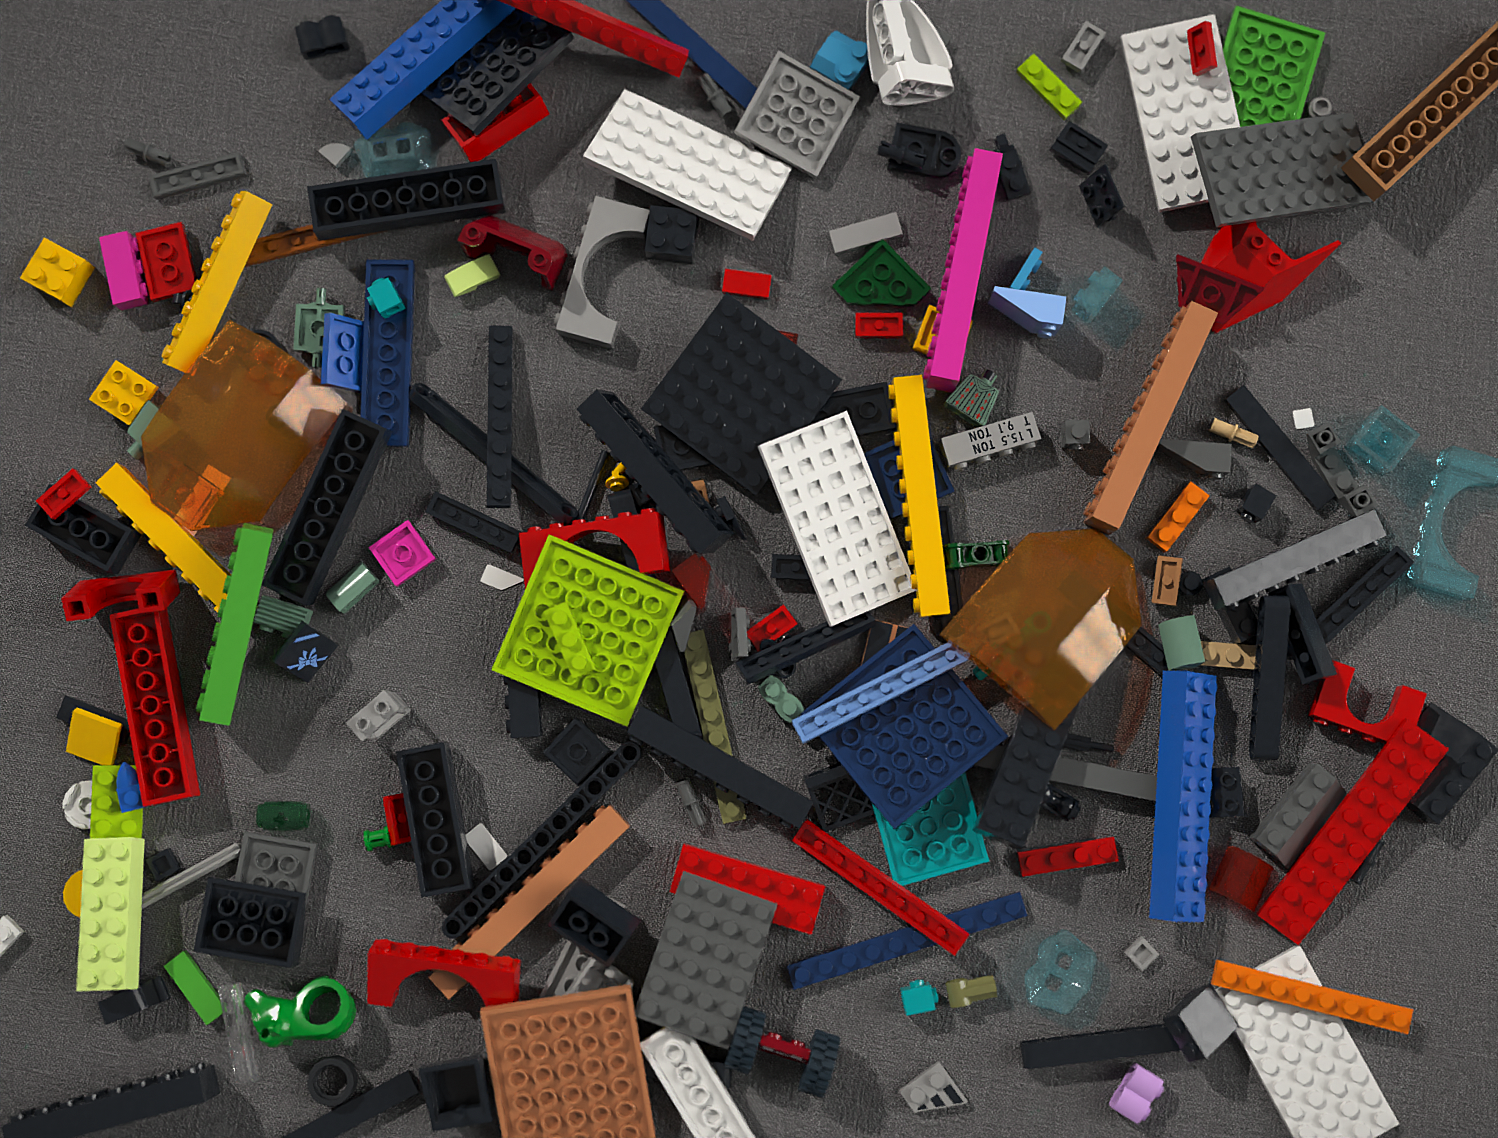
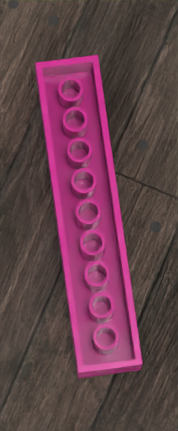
[923,148,1003,393]

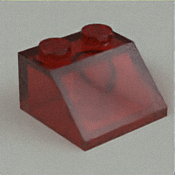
[672,553,712,614]
[1209,846,1274,912]

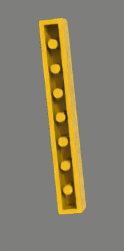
[162,191,273,377]
[96,462,232,613]

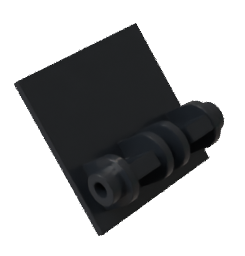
[1079,164,1125,227]
[1209,767,1245,818]

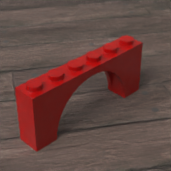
[519,508,670,589]
[367,939,521,1007]

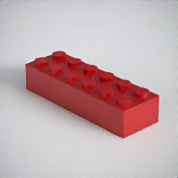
[669,843,825,935]

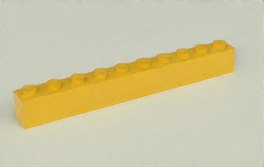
[888,375,950,618]

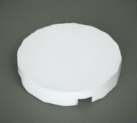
[62,781,92,829]

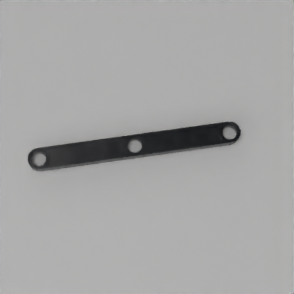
[409,383,578,525]

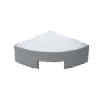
[318,143,353,168]

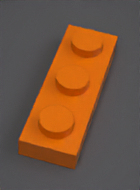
[1146,481,1210,553]

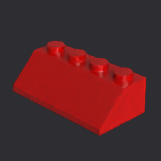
[442,83,550,162]

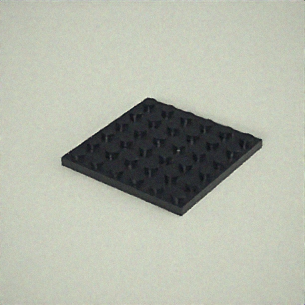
[641,292,842,495]

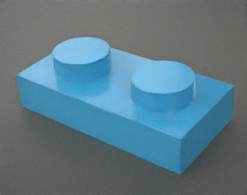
[1010,247,1043,290]

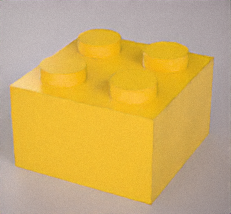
[20,238,95,307]

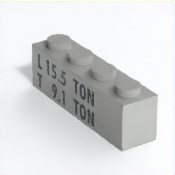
[939,412,1041,471]

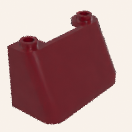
[457,216,567,291]

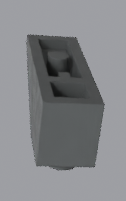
[1156,439,1231,480]

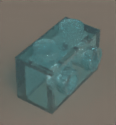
[1071,266,1123,324]

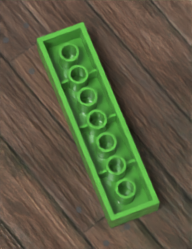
[196,523,273,726]

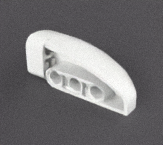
[866,0,954,105]

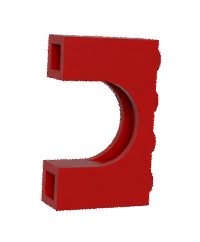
[61,570,180,621]
[1308,660,1427,744]

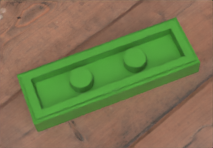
[164,950,229,1026]

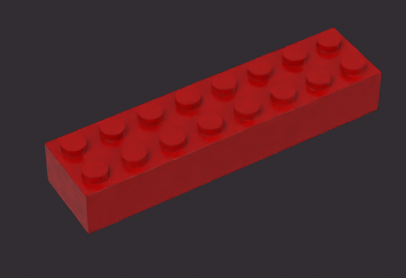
[109,608,201,807]

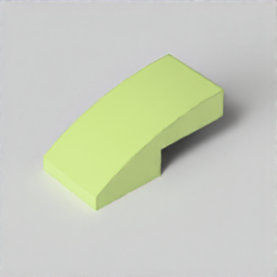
[444,254,500,297]

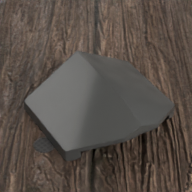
[670,595,697,652]

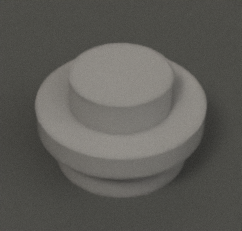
[1307,97,1332,118]

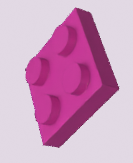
[368,520,437,587]

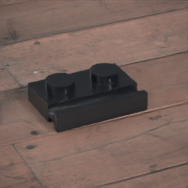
[1049,120,1108,176]

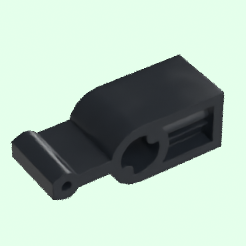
[97,975,170,1025]

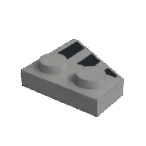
[899,1061,968,1112]

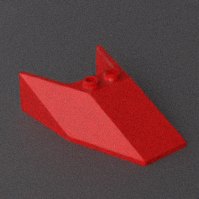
[1201,221,1341,334]

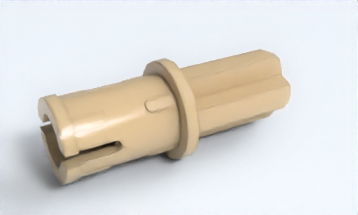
[1209,418,1258,448]

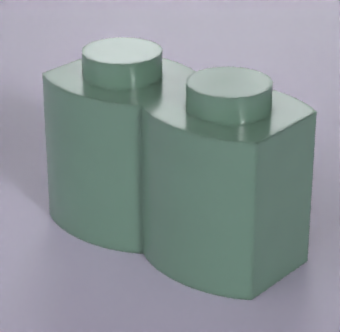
[758,675,804,723]

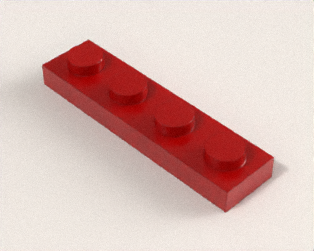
[1017,836,1119,877]

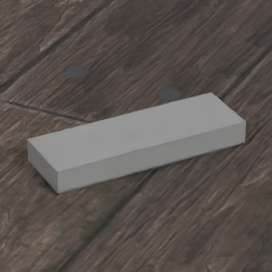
[829,212,903,255]

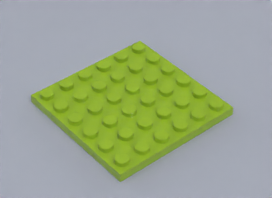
[491,535,684,726]

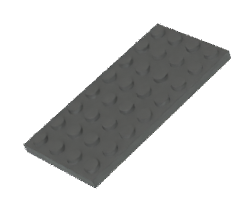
[1191,112,1378,227]

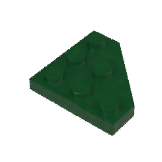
[831,238,932,307]

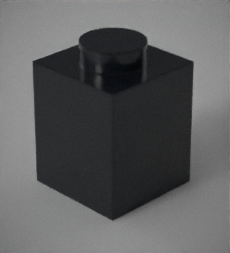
[1235,483,1277,523]

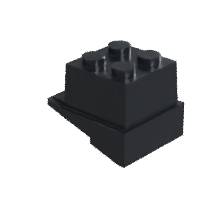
[418,1054,493,1132]

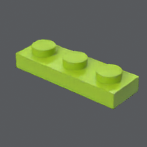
[1016,53,1082,121]
[543,601,596,679]

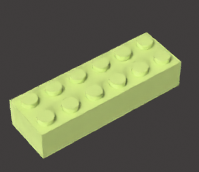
[77,837,145,991]

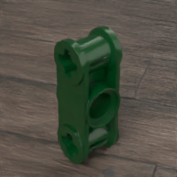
[943,540,1012,570]

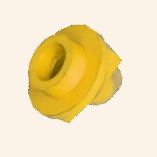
[605,462,629,492]

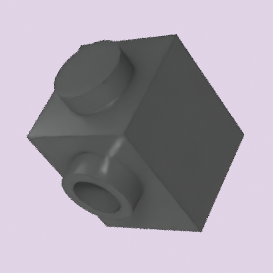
[1060,420,1090,452]

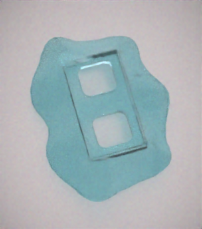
[354,122,431,178]
[1025,929,1097,1014]

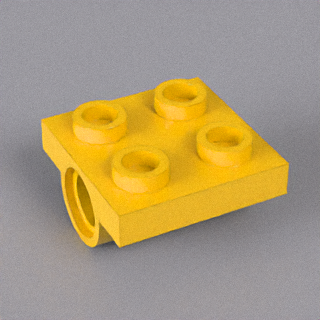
[89,360,159,426]

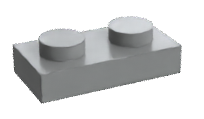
[1061,21,1106,74]

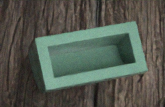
[325,560,381,614]
[1158,615,1205,671]

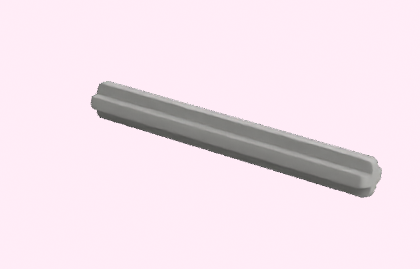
[142,843,241,909]

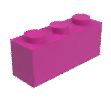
[99,231,149,310]

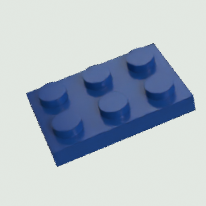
[321,313,364,393]

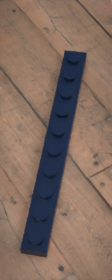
[787,891,1028,990]

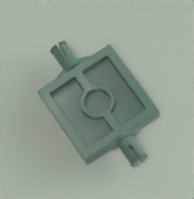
[293,288,345,369]

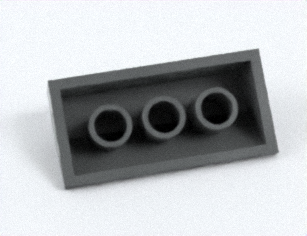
[1249,763,1347,870]

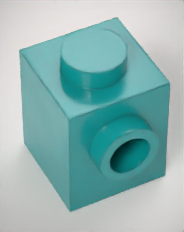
[367,278,405,319]
[900,979,939,1016]

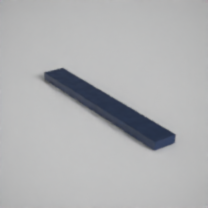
[626,0,758,111]

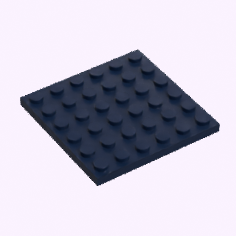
[801,624,1008,830]

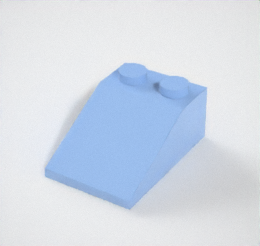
[988,286,1066,338]

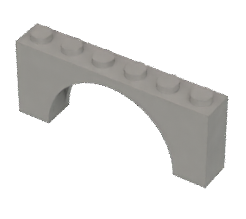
[554,196,650,350]

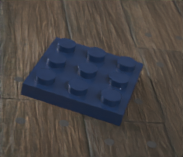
[864,436,954,520]

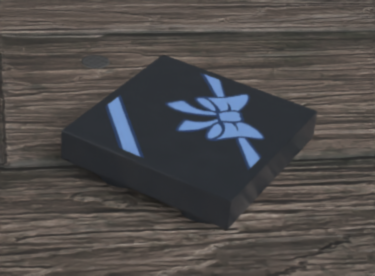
[271,621,339,683]

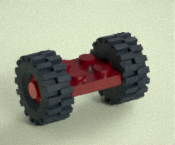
[724,1006,840,1098]

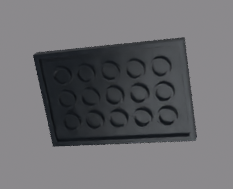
[420,8,575,137]

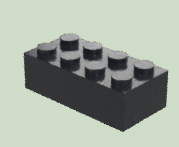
[25,484,142,575]

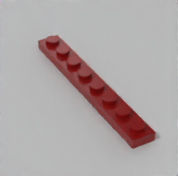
[792,819,969,956]

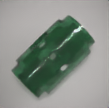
[256,801,311,831]

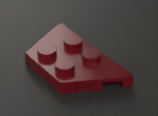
[1176,254,1264,324]

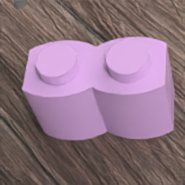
[1109,1062,1164,1124]

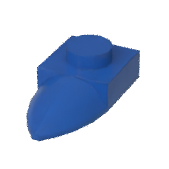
[116,762,147,813]

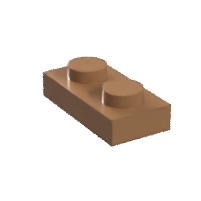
[1152,556,1183,607]

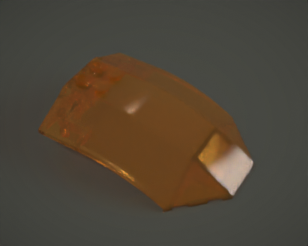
[141,320,348,531]
[940,528,1142,731]

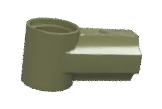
[945,975,997,1008]

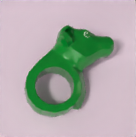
[244,975,356,1048]

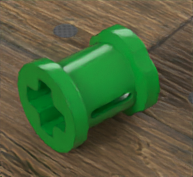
[363,826,393,852]

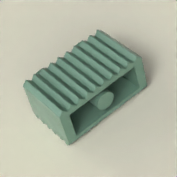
[253,595,313,638]

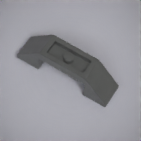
[1306,422,1377,517]

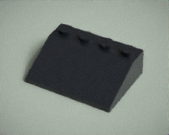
[1406,702,1498,825]
[193,877,306,968]

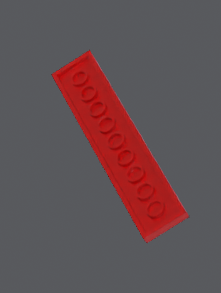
[1256,719,1449,945]

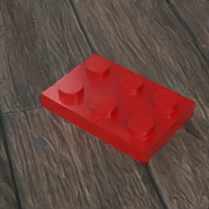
[135,222,197,302]

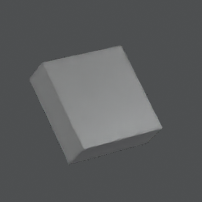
[1123,936,1160,972]

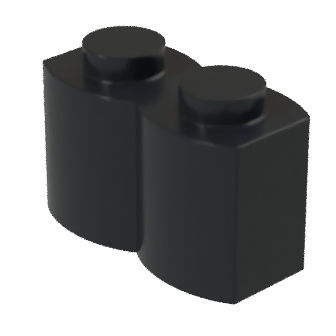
[295,15,350,60]

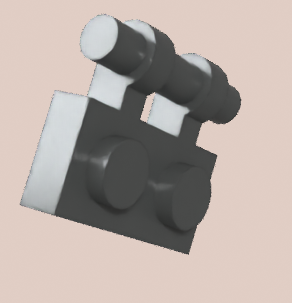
[727,608,751,662]

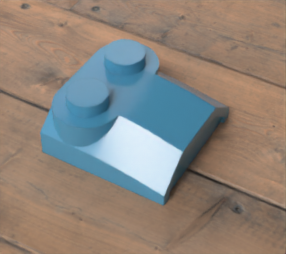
[810,30,869,91]

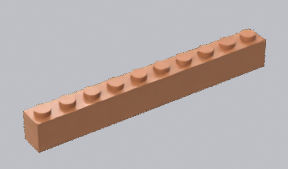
[429,805,631,1000]

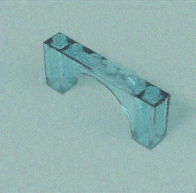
[1408,445,1498,601]

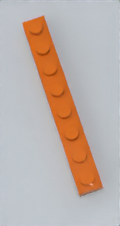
[1211,959,1413,1034]

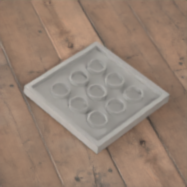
[734,50,860,179]

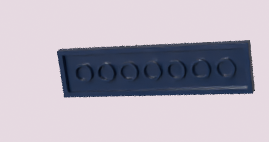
[361,259,415,447]

